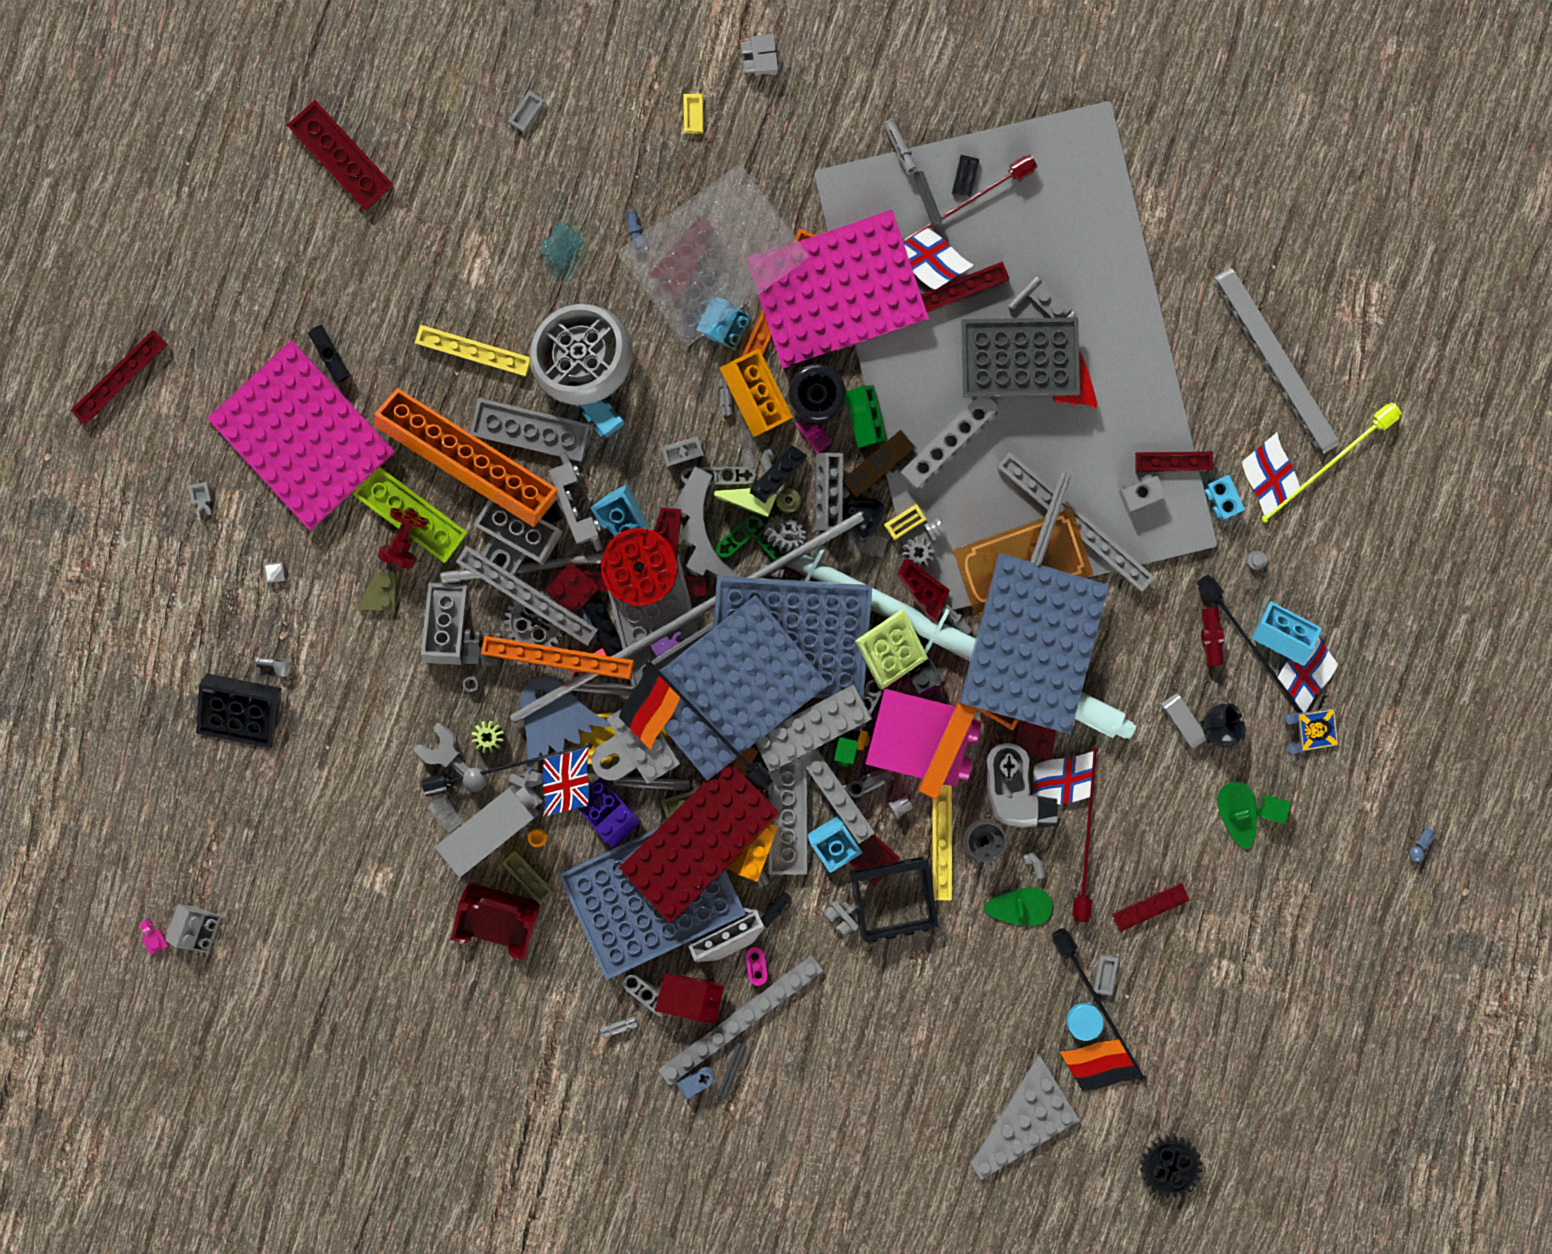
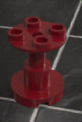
[377,508,429,568]

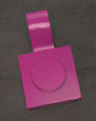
[139,919,169,955]

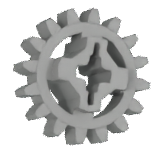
[764,514,806,553]

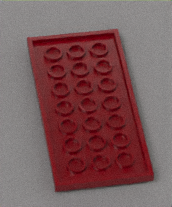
[619,762,781,923]

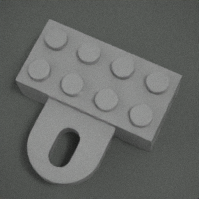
[474,499,563,576]
[592,710,682,784]

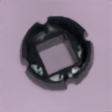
[1200,703,1246,747]

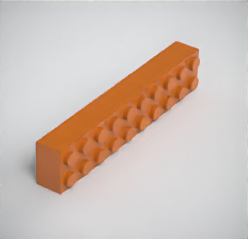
[374,388,557,527]

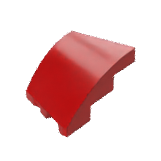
[1052,351,1097,408]

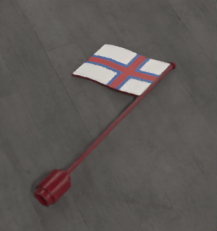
[903,155,1038,290]
[1032,747,1099,923]

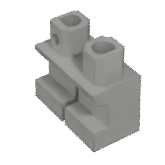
[741,33,778,76]

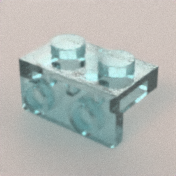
[539,222,584,269]

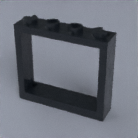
[850,856,939,943]

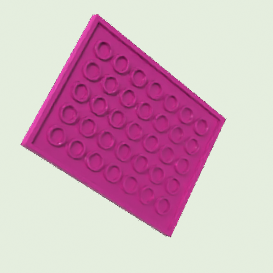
[747,210,929,369]
[207,340,395,530]

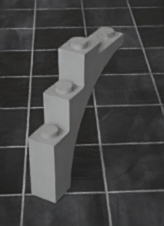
[673,466,741,578]

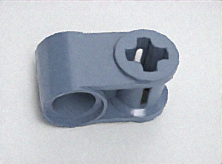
[676,1067,714,1099]

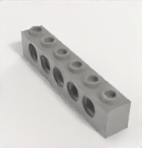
[900,397,1000,489]

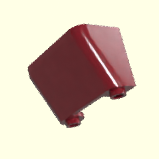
[450,884,540,961]

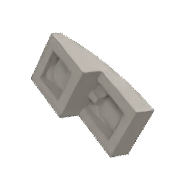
[509,767,543,788]

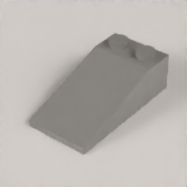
[421,583,467,665]

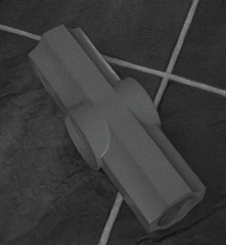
[833,768,885,808]

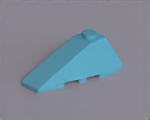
[591,484,650,537]

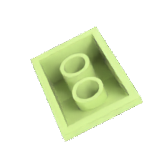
[714,488,777,519]

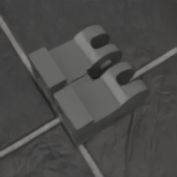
[461,629,502,666]

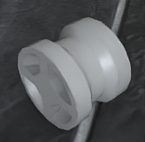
[924,518,946,542]

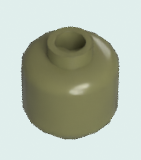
[776,488,801,514]

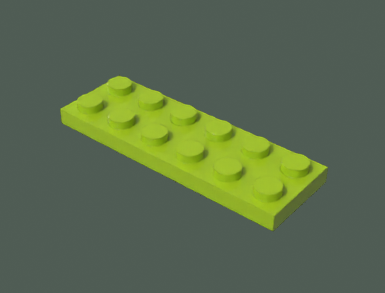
[352,467,468,563]

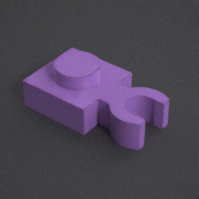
[650,631,684,657]

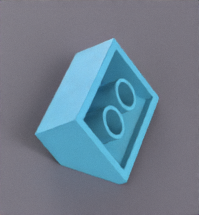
[1251,601,1322,665]

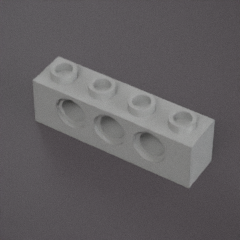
[816,453,843,531]

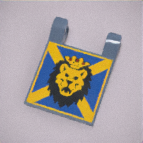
[1283,708,1339,754]

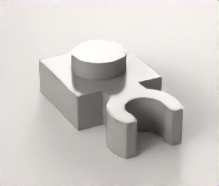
[188,482,212,517]

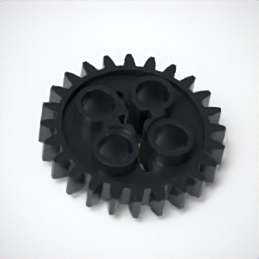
[1140,1135,1203,1199]

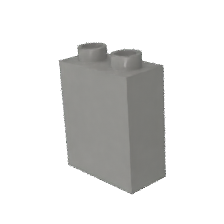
[435,784,543,878]

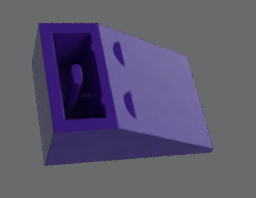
[578,777,642,848]

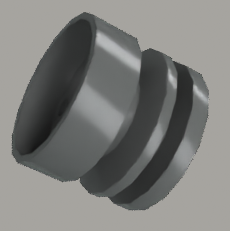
[961,821,1007,862]

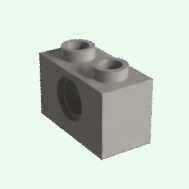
[1119,474,1166,513]

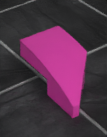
[796,423,833,454]

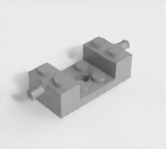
[549,451,604,551]

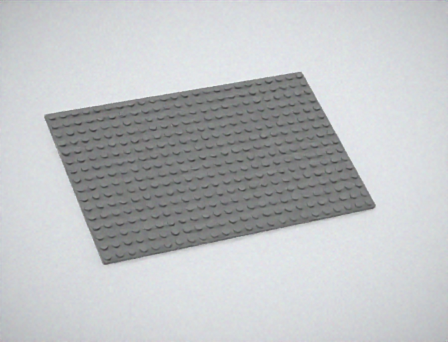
[814,101,1217,613]

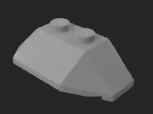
[688,908,765,962]

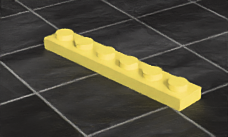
[415,325,530,377]
[932,785,952,900]

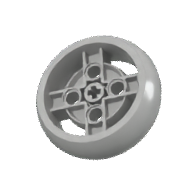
[529,304,632,405]

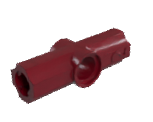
[1201,607,1224,666]

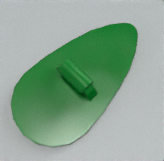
[1217,782,1257,849]
[984,887,1053,926]

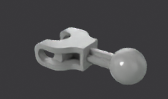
[414,722,487,792]

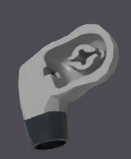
[987,743,1058,828]

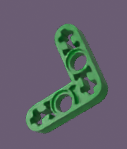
[716,515,787,561]

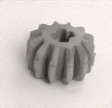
[902,536,935,568]

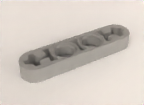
[681,467,756,485]

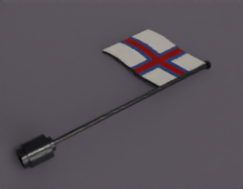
[1196,574,1338,713]

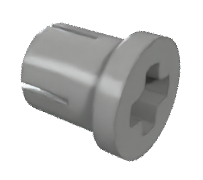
[888,796,913,820]

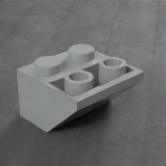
[165,904,222,953]

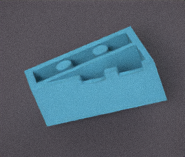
[575,381,624,438]

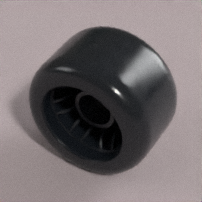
[788,364,846,424]

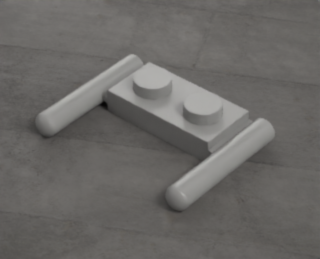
[1008,277,1077,318]

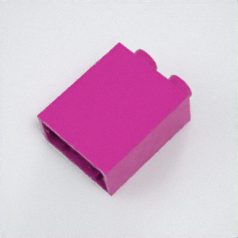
[864,688,982,787]

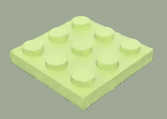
[855,610,928,690]

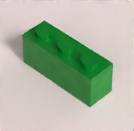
[846,385,887,448]

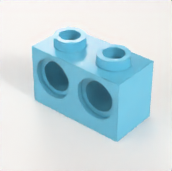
[1204,475,1245,520]

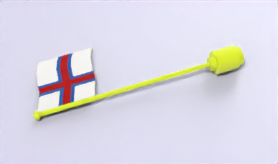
[1242,402,1402,522]

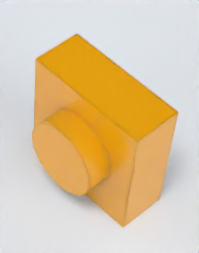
[857,730,871,750]

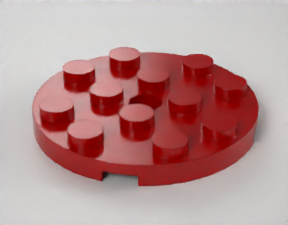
[601,528,678,606]

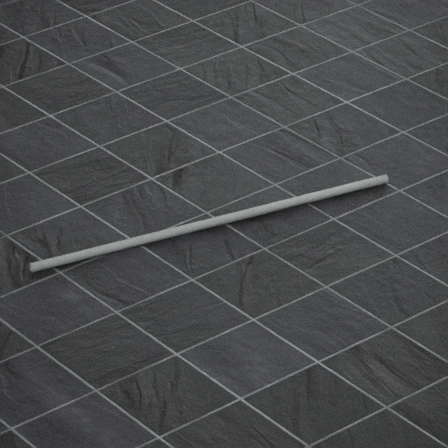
[510,512,864,724]

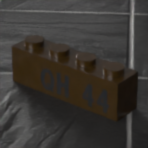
[843,430,917,498]

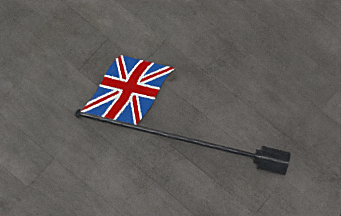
[422,742,592,817]

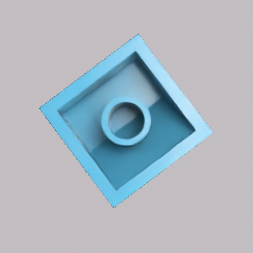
[807,815,863,873]

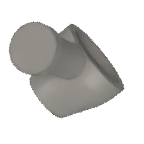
[255,657,292,677]

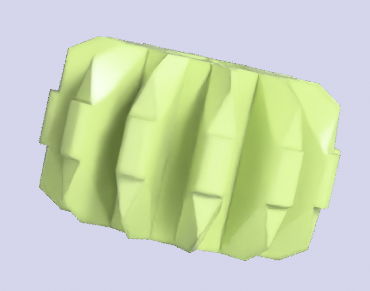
[472,721,504,753]

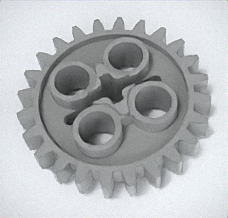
[504,591,563,647]

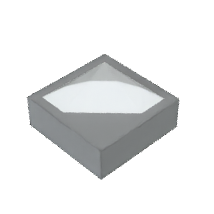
[263,562,286,583]

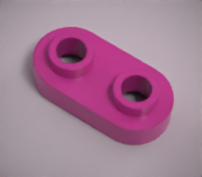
[745,946,768,986]

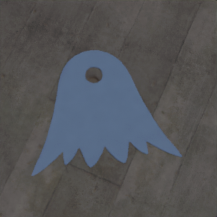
[520,677,611,773]

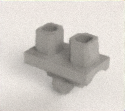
[824,901,859,935]

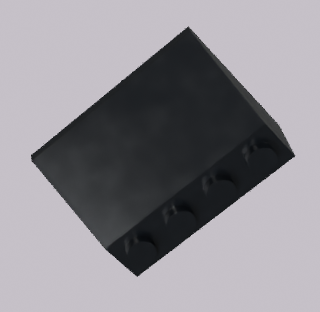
[196,673,282,748]

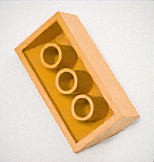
[719,349,793,437]

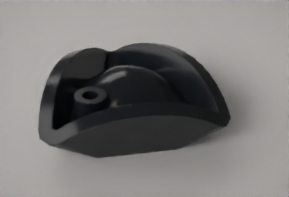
[842,498,885,542]

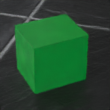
[1257,794,1292,824]

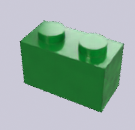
[833,736,858,767]

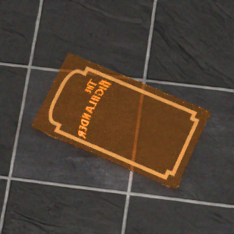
[953,508,1093,616]

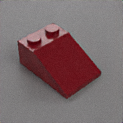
[655,973,724,1024]

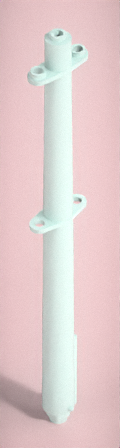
[787,545,1136,739]

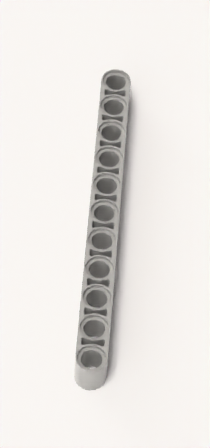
[1213,267,1339,455]

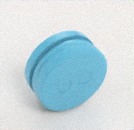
[1066,1003,1104,1041]

